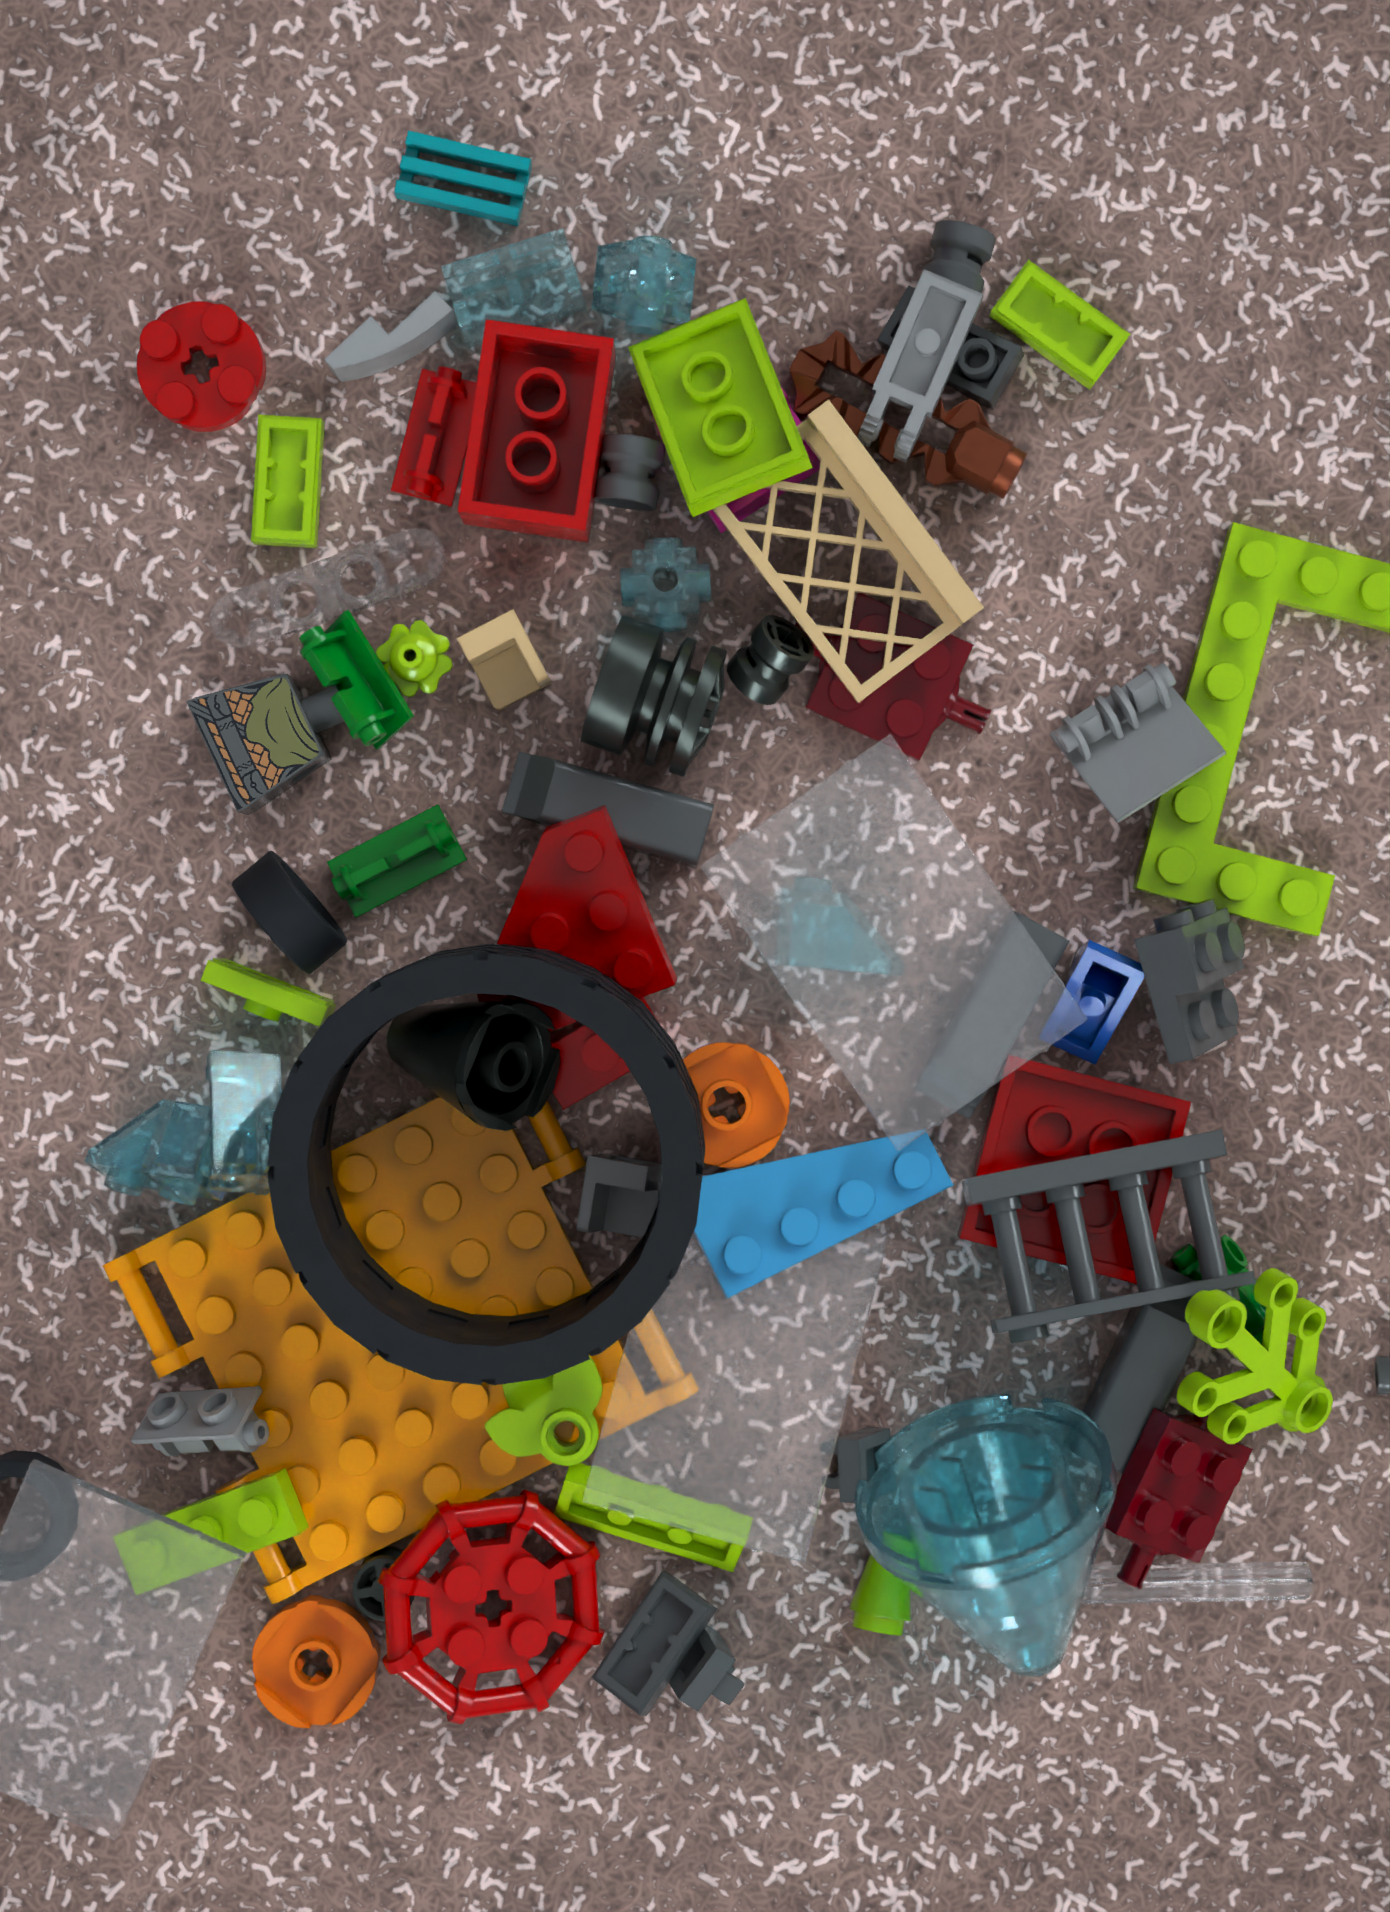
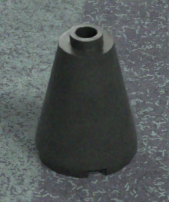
[387,1000,560,1131]

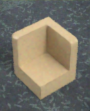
[457,609,552,710]

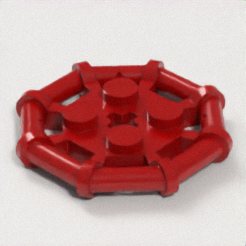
[378,1490,605,1725]

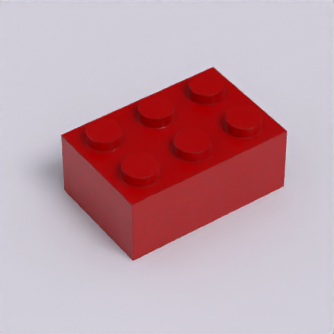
[457,319,616,543]

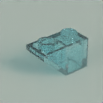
[84,1099,246,1205]

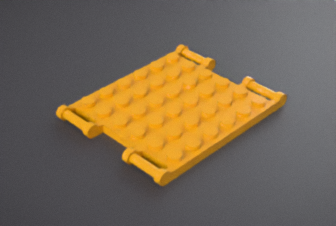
[102,1097,699,1604]

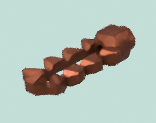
[789,330,1028,499]

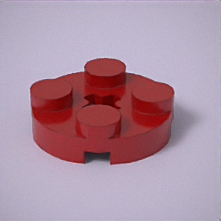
[136,301,266,432]

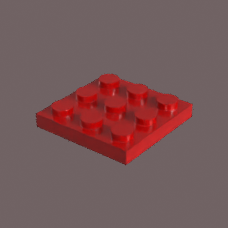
[957,1054,1191,1284]

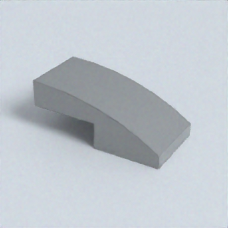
[324,291,458,382]

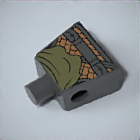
[186,674,345,815]

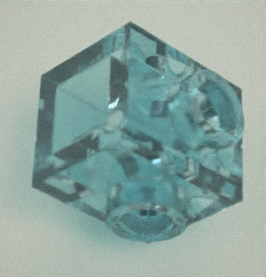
[591,236,697,335]
[620,538,711,632]

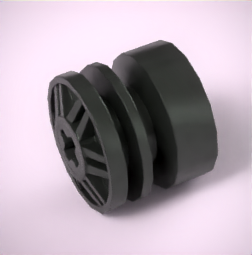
[581,615,727,777]

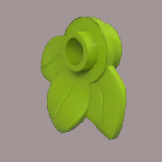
[485,1355,603,1466]

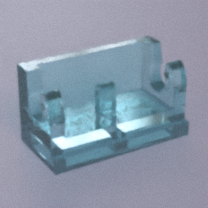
[441,228,587,348]
[206,1050,282,1195]

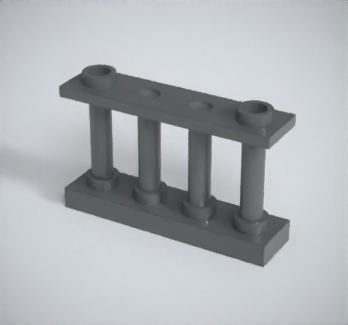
[962,1129,1256,1343]

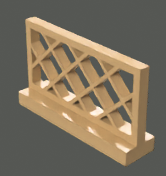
[712,399,984,703]

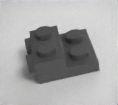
[1134,899,1245,1064]

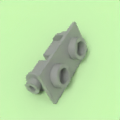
[131,1386,269,1457]

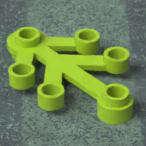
[1177,1268,1333,1444]

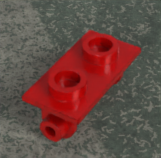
[391,366,476,507]

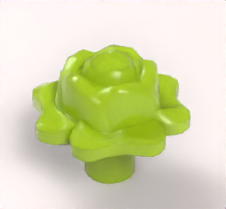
[376,620,453,697]

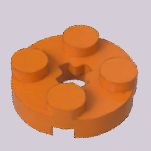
[683,1041,790,1169]
[252,1595,381,1729]

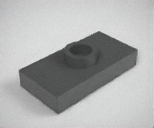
[591,1571,717,1716]

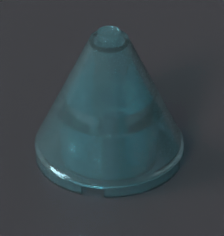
[855,1394,1117,1676]

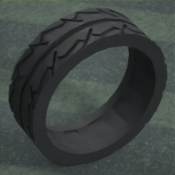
[267,944,705,1385]

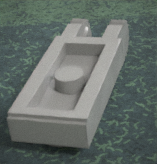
[857,269,983,463]

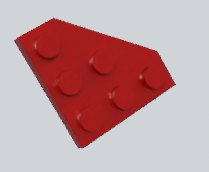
[476,805,677,1032]

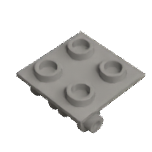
[1049,662,1226,823]

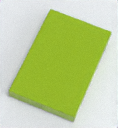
[628,298,813,517]

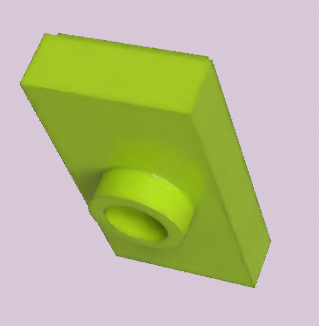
[989,259,1131,390]
[251,414,325,548]
[200,958,336,1027]

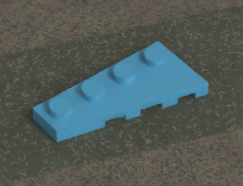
[693,1129,953,1299]

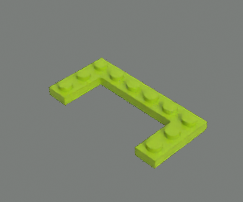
[1133,522,1390,937]

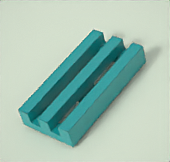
[394,130,532,226]

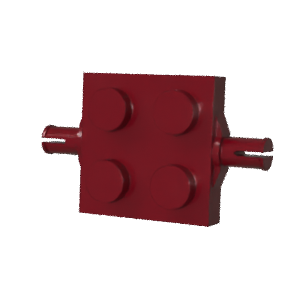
[795,593,991,761]
[1099,1408,1253,1589]

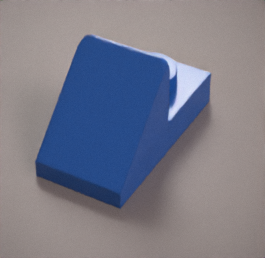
[1038,940,1145,1065]

